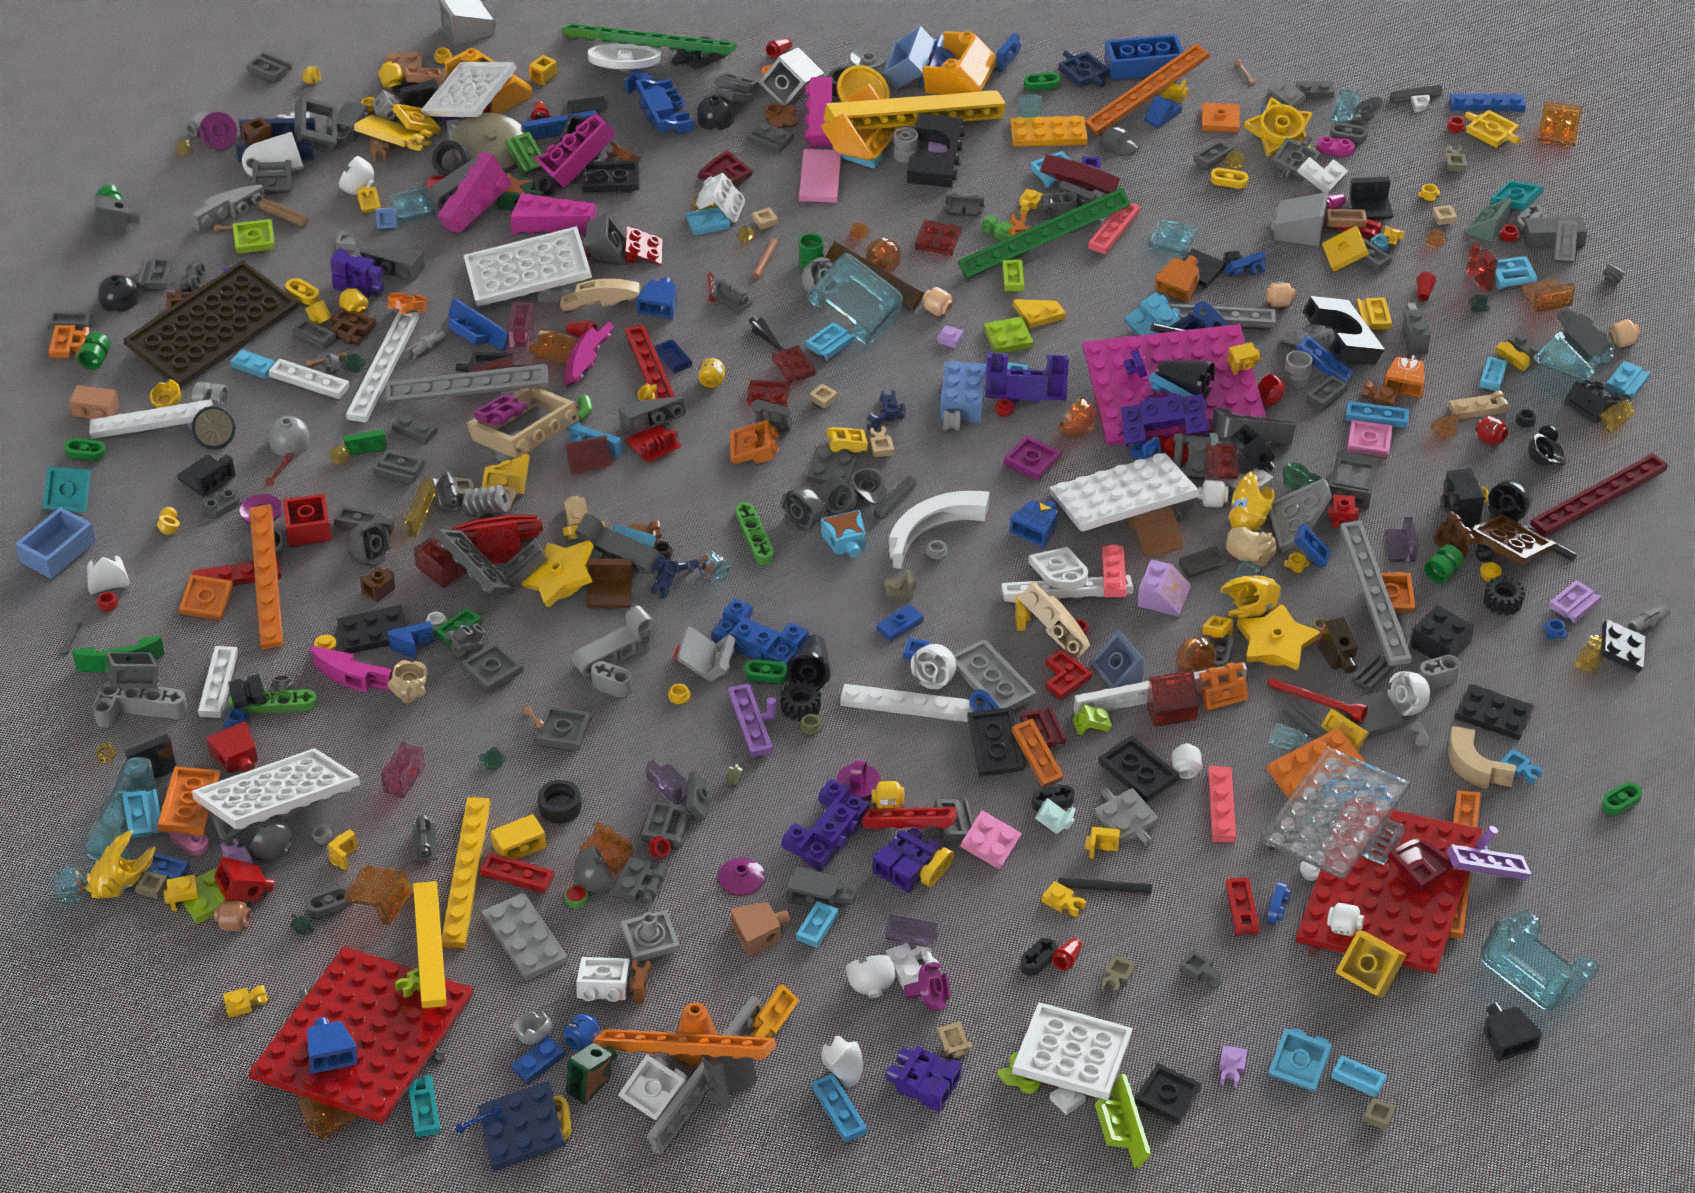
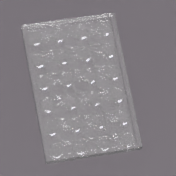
[1261,746,1410,879]

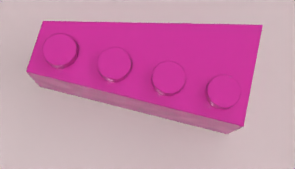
[805,77,832,147]
[534,113,617,188]
[437,152,512,233]
[511,193,596,235]

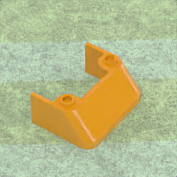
[922,31,997,95]
[444,48,532,114]
[820,84,898,161]

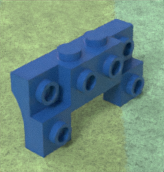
[636,79,694,134]
[711,598,809,665]

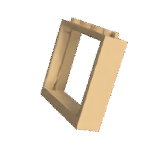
[467,387,580,458]

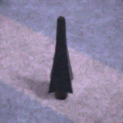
[749,316,786,353]

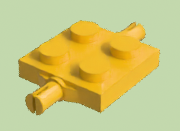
[1464,110,1521,148]

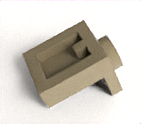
[884,570,916,601]

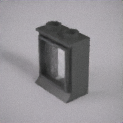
[1329,451,1379,509]

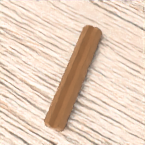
[259,199,308,227]

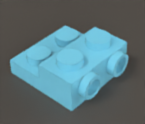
[1124,292,1181,336]
[1268,1028,1332,1092]

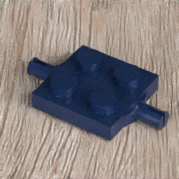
[1058,49,1110,87]

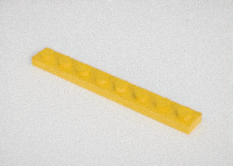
[441,797,491,949]

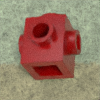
[1327,495,1359,528]

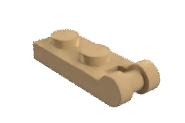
[1448,390,1510,420]

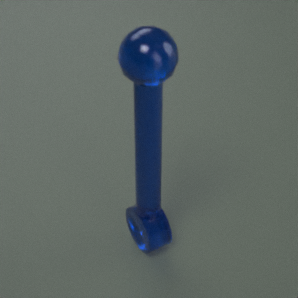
[455,1105,502,1133]

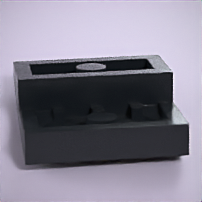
[566,96,608,114]

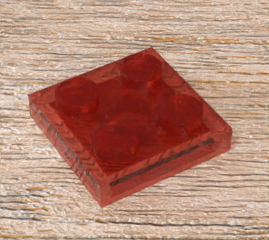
[915,220,962,256]

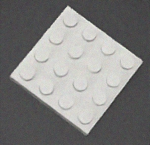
[421,62,517,117]
[1012,1002,1133,1100]

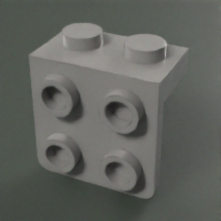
[677,627,736,682]

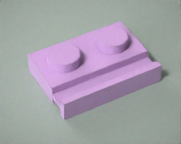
[1549,580,1602,623]

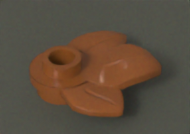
[764,104,798,129]

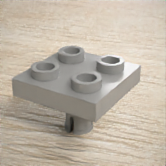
[621,910,680,962]

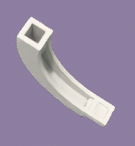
[889,491,990,569]

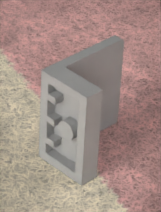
[1279,324,1335,354]

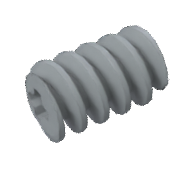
[462,485,510,515]

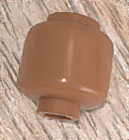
[214,900,251,932]

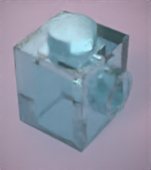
[1018,94,1045,117]

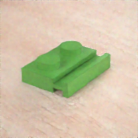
[504,132,543,175]

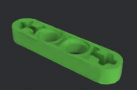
[735,502,774,565]
[228,689,317,714]

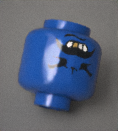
[564,1014,600,1050]

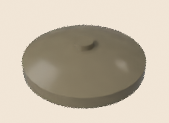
[453,113,526,173]

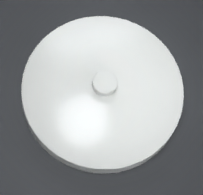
[588,43,661,71]

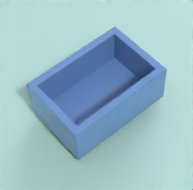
[883,26,935,90]
[940,361,986,423]
[15,507,96,579]

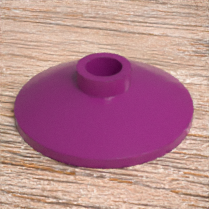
[240,494,282,524]
[718,858,765,896]

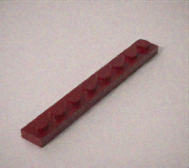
[1530,453,1668,537]

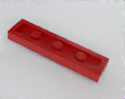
[193,558,282,586]
[862,807,958,830]

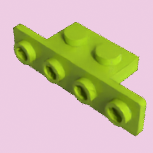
[1095,1074,1151,1168]

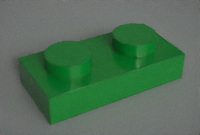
[343,429,387,457]
[435,607,482,646]

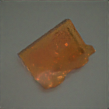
[529,328,578,363]

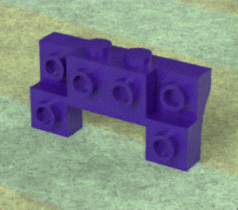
[984,353,1069,402]
[1121,394,1208,448]
[781,778,870,872]

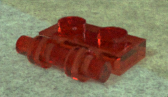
[1466,242,1498,292]

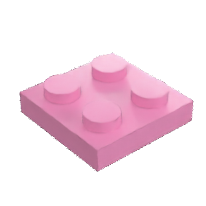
[960,810,1022,870]

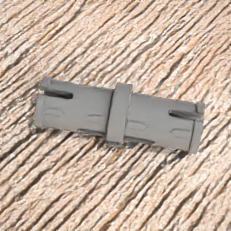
[407,329,446,359]
[1628,603,1670,633]

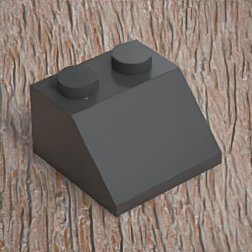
[585,213,627,265]

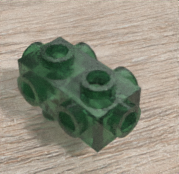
[1282,461,1322,491]

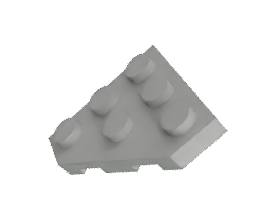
[1269,477,1332,552]

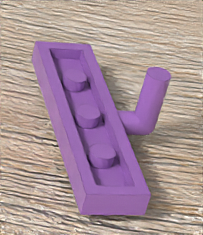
[728,684,776,758]
[1446,826,1531,880]

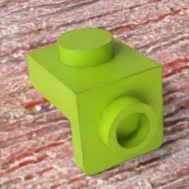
[1073,704,1112,735]

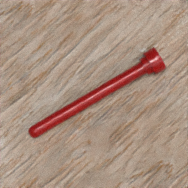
[1267,678,1368,723]

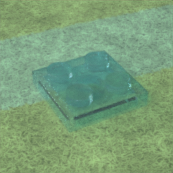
[388,187,436,223]
[1148,219,1198,256]

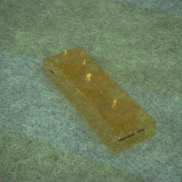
[405,478,435,537]

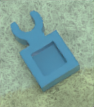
[1500,749,1543,784]

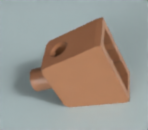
[730,902,790,956]

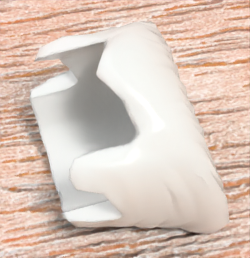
[87,556,130,595]
[821,1036,863,1088]

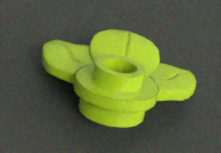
[997,1052,1041,1094]

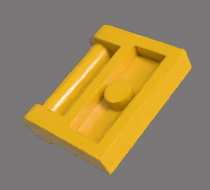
[826,427,868,453]

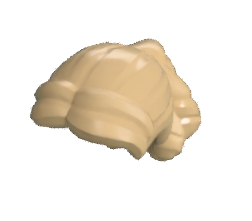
[1226,527,1276,566]
[388,660,428,704]

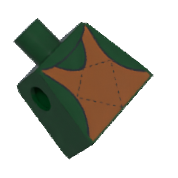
[497,172,544,210]
[566,1043,617,1104]

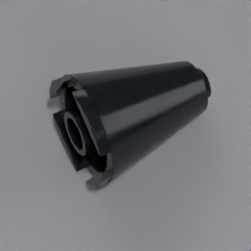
[1156,360,1215,401]
[786,635,831,690]

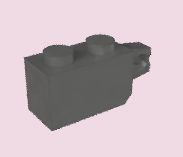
[337,101,370,145]
[1402,303,1431,354]
[1556,306,1609,363]
[788,867,857,908]

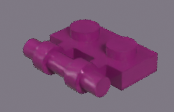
[473,394,528,427]

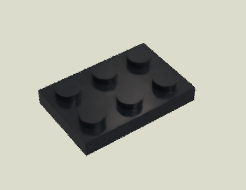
[582,161,640,193]
[337,605,407,654]
[1455,683,1534,740]
[967,707,1024,776]
[1098,735,1179,802]

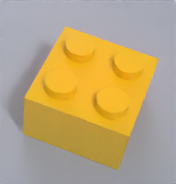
[1335,930,1407,997]

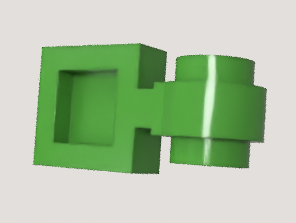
[981,215,1014,241]

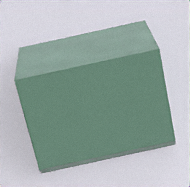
[1465,198,1512,242]

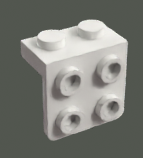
[696,173,745,223]

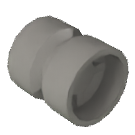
[893,127,918,163]
[1283,350,1312,389]
[192,382,228,409]

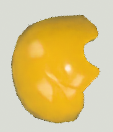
[149,379,182,408]

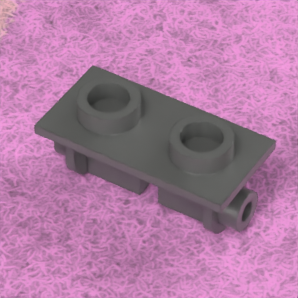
[945,194,984,216]
[180,256,207,292]
[710,279,753,312]
[432,471,460,512]
[412,815,437,862]

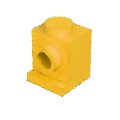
[529,55,558,87]
[1227,342,1261,375]

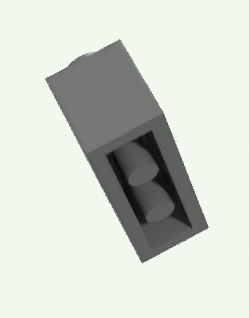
[1523,217,1587,248]

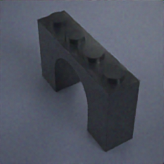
[907,114,966,188]
[1302,296,1385,365]

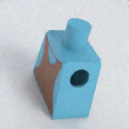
[821,510,865,558]

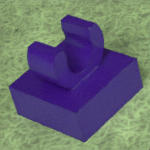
[1123,349,1148,378]

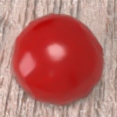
[1257,373,1285,407]

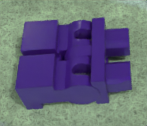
[330,248,384,298]
[872,827,940,893]
[886,1045,962,1113]

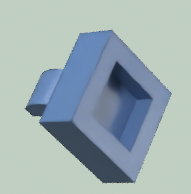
[376,208,397,229]

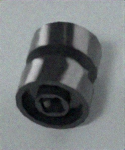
[228,674,266,709]

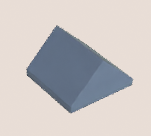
[1090,630,1144,688]

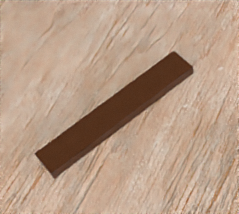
[825,241,924,311]

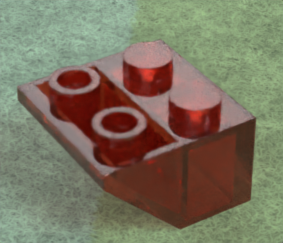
[413,538,467,588]
[1146,670,1199,727]

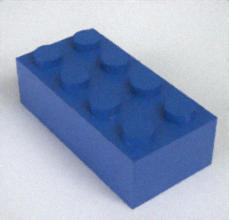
[1104,34,1183,80]

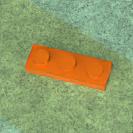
[1011,719,1064,788]

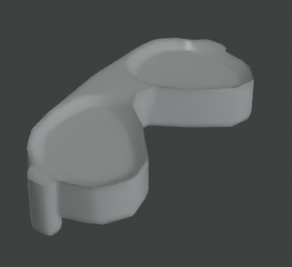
[1410,721,1429,748]

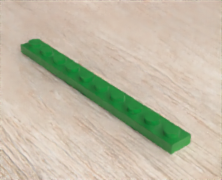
[562,23,736,56]
[957,188,1131,279]

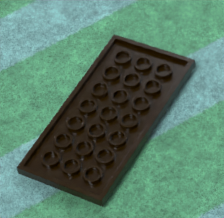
[124,260,298,388]

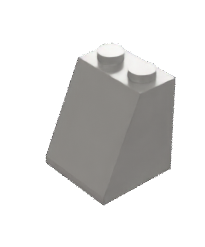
[438,0,496,46]
[759,48,824,105]
[1270,192,1328,247]

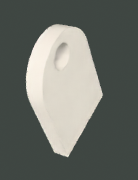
[242,132,304,178]
[1029,547,1088,590]

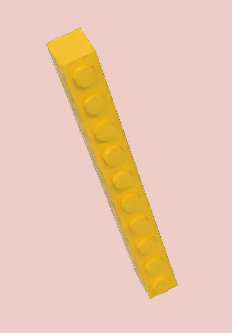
[824,90,1006,130]

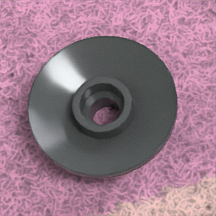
[1349,97,1383,122]

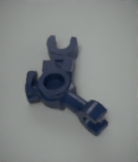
[867,390,906,431]
[651,555,699,599]

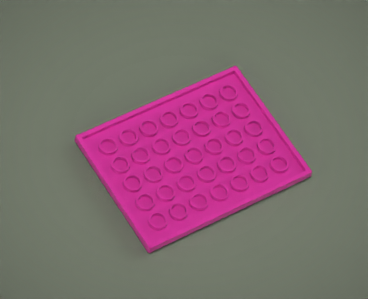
[1082,324,1266,446]

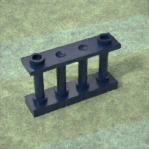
[236,117,317,162]

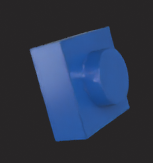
[903,637,930,660]

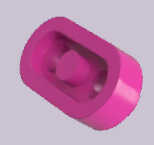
[1316,136,1355,157]

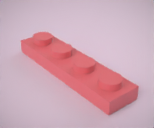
[1088,203,1140,255]
[1102,544,1126,597]
[1208,766,1236,842]

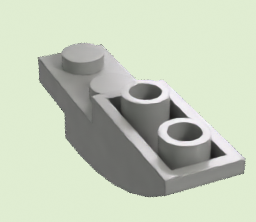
[192,185,265,232]

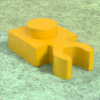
[1041,881,1086,917]

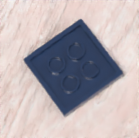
[478,1081,566,1171]

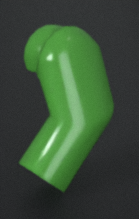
[577,395,593,422]

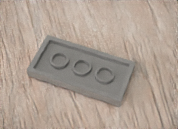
[953,639,1037,711]
[482,893,568,982]

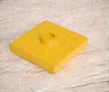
[392,104,441,134]
[1322,225,1369,272]

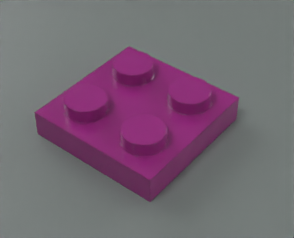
[1003,435,1061,481]

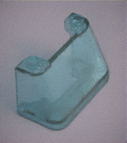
[807,253,903,346]
[1532,314,1616,380]
[85,757,158,860]
[1480,909,1601,1010]

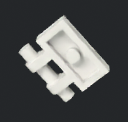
[885,938,942,990]

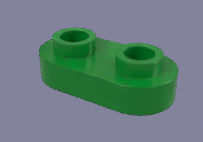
[1023,72,1060,91]
[64,438,106,461]
[744,659,788,684]
[1601,782,1643,815]

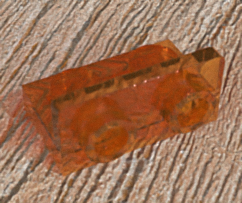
[580,821,633,874]

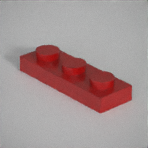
[480,853,555,894]

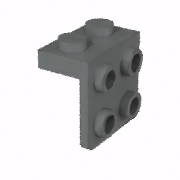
[702,1055,757,1110]

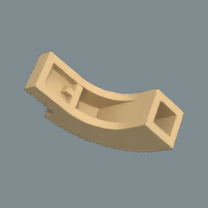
[1448,726,1516,789]

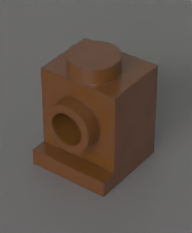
[241,116,272,144]
[360,567,396,602]

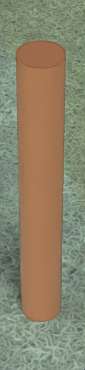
[752,238,778,280]

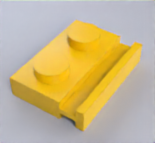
[1356,297,1392,330]

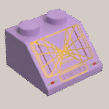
[1137,559,1191,617]

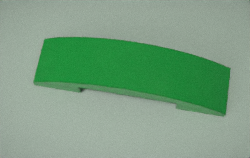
[72,635,165,672]

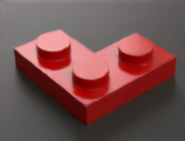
[1045,649,1093,700]

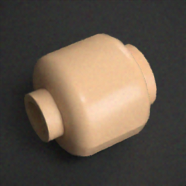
[1265,282,1295,308]
[923,287,953,316]
[1608,319,1640,348]

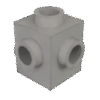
[372,90,400,121]

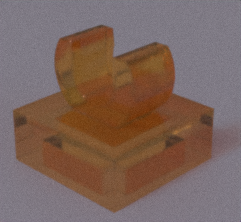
[1430,414,1458,439]

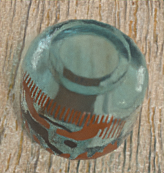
[698,551,730,583]
[53,867,85,904]

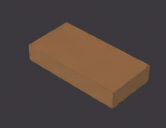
[1326,209,1367,227]

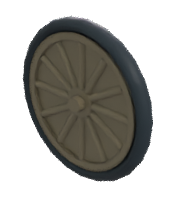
[191,406,236,449]

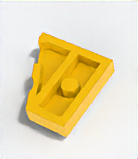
[1013,299,1066,329]
[482,454,530,495]

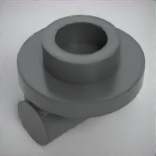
[1603,263,1626,284]

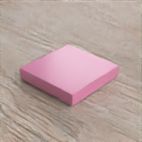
[1347,420,1392,458]

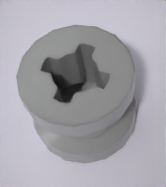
[943,410,960,431]

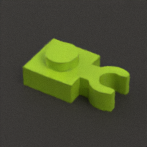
[395,967,421,998]

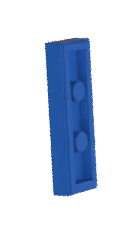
[1295,335,1354,383]

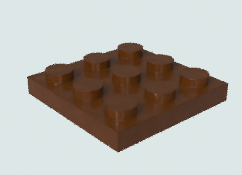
[1471,514,1555,565]

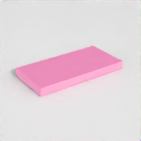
[799,149,841,203]

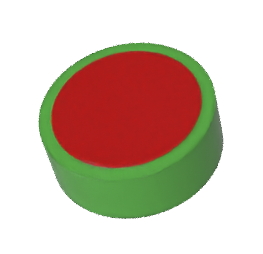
[564,885,588,908]

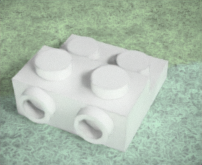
[577,957,630,1002]
[618,1055,688,1122]

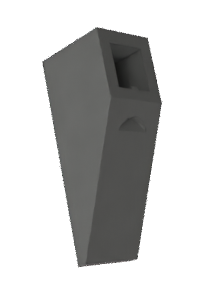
[360,247,425,281]
[618,396,686,435]

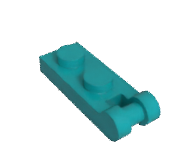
[408,1075,441,1138]

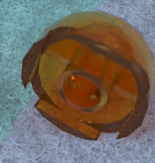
[1057,396,1096,437]

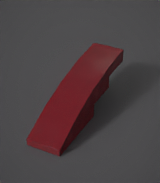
[1039,154,1120,194]

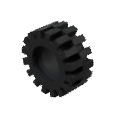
[1484,576,1525,616]
[781,680,821,721]

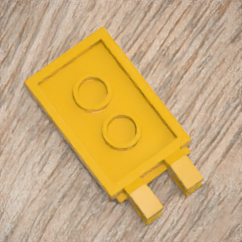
[354,115,433,151]

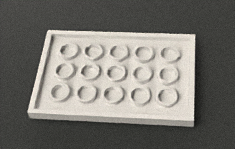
[463,226,592,307]
[1049,453,1199,532]
[192,748,360,829]

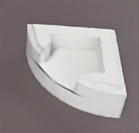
[1411,95,1430,113]

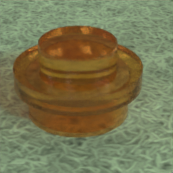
[849,222,869,240]
[1426,230,1445,247]

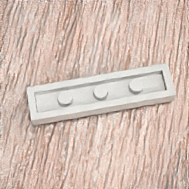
[269,358,350,399]
[198,646,238,718]

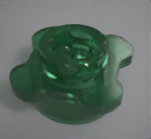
[1468,294,1490,312]
[342,354,366,373]
[479,747,507,770]
[290,914,314,936]

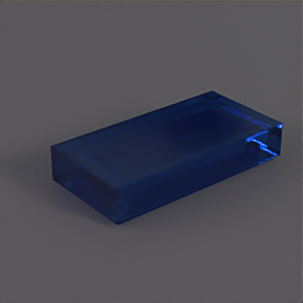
[655,339,692,373]

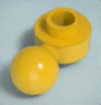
[157,507,180,535]

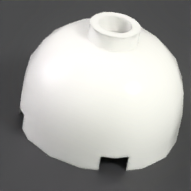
[339,156,375,195]
[910,644,956,689]
[1387,671,1430,716]
[846,955,895,998]

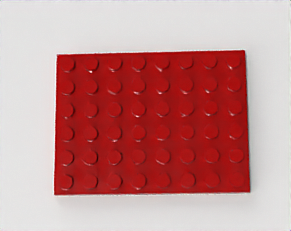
[1296,801,1482,974]
[249,946,474,1124]

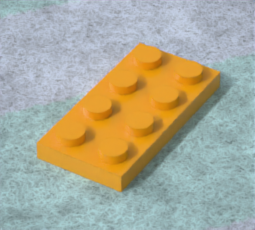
[1010,116,1087,147]

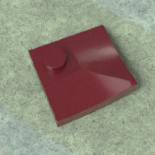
[698,150,753,185]
[1388,838,1454,891]

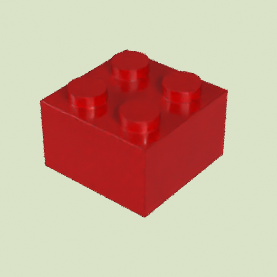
[282,493,332,547]

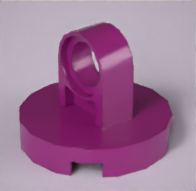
[199,111,237,149]
[836,758,881,800]
[904,962,950,1011]

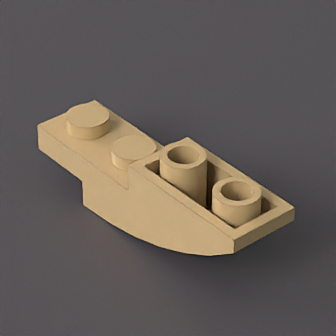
[560,279,641,312]
[1018,582,1091,661]

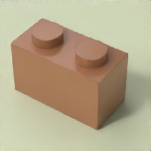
[69,385,120,419]

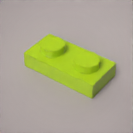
[1002,260,1025,292]

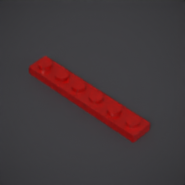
[625,324,675,399]

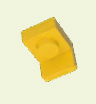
[357,186,381,214]
[1015,597,1034,631]
[1202,615,1233,638]
[1085,827,1120,859]

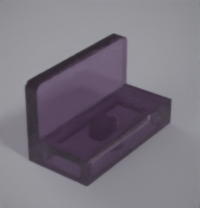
[1385,517,1418,562]
[646,760,688,804]
[885,914,938,948]

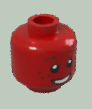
[1476,416,1508,446]

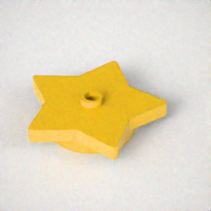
[1244,97,1312,157]
[521,540,594,608]
[1237,604,1320,670]

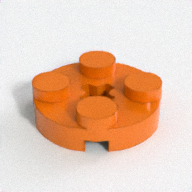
[387,293,427,314]

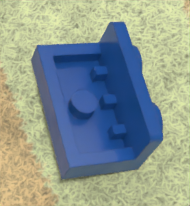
[994,33,1021,72]

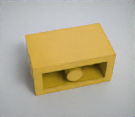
[491,814,546,860]

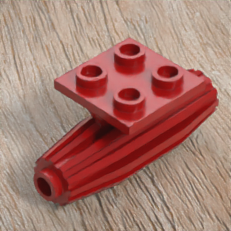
[452,514,543,564]

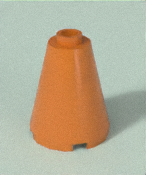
[674,1002,718,1068]

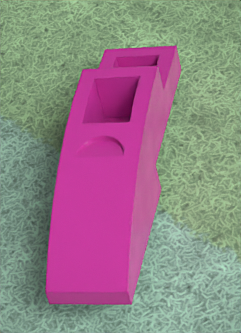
[563,321,614,386]
[310,646,392,693]

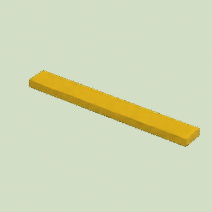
[413,881,447,1008]

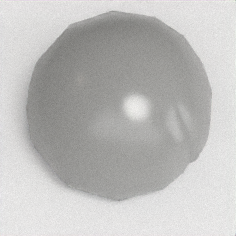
[512,1011,552,1045]

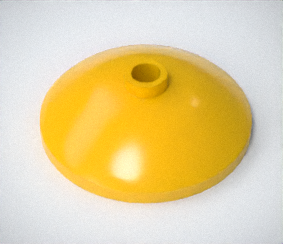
[836,65,890,102]

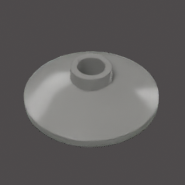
[850,46,887,69]

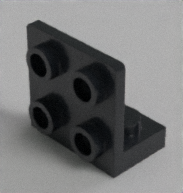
[392,79,438,107]
[1349,177,1394,220]
[1564,380,1625,423]
[177,454,236,498]

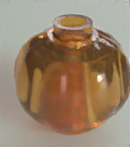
[866,238,901,272]
[1176,636,1217,674]

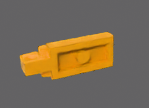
[749,984,799,1038]

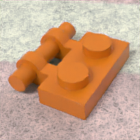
[48,325,90,358]
[1199,662,1249,710]

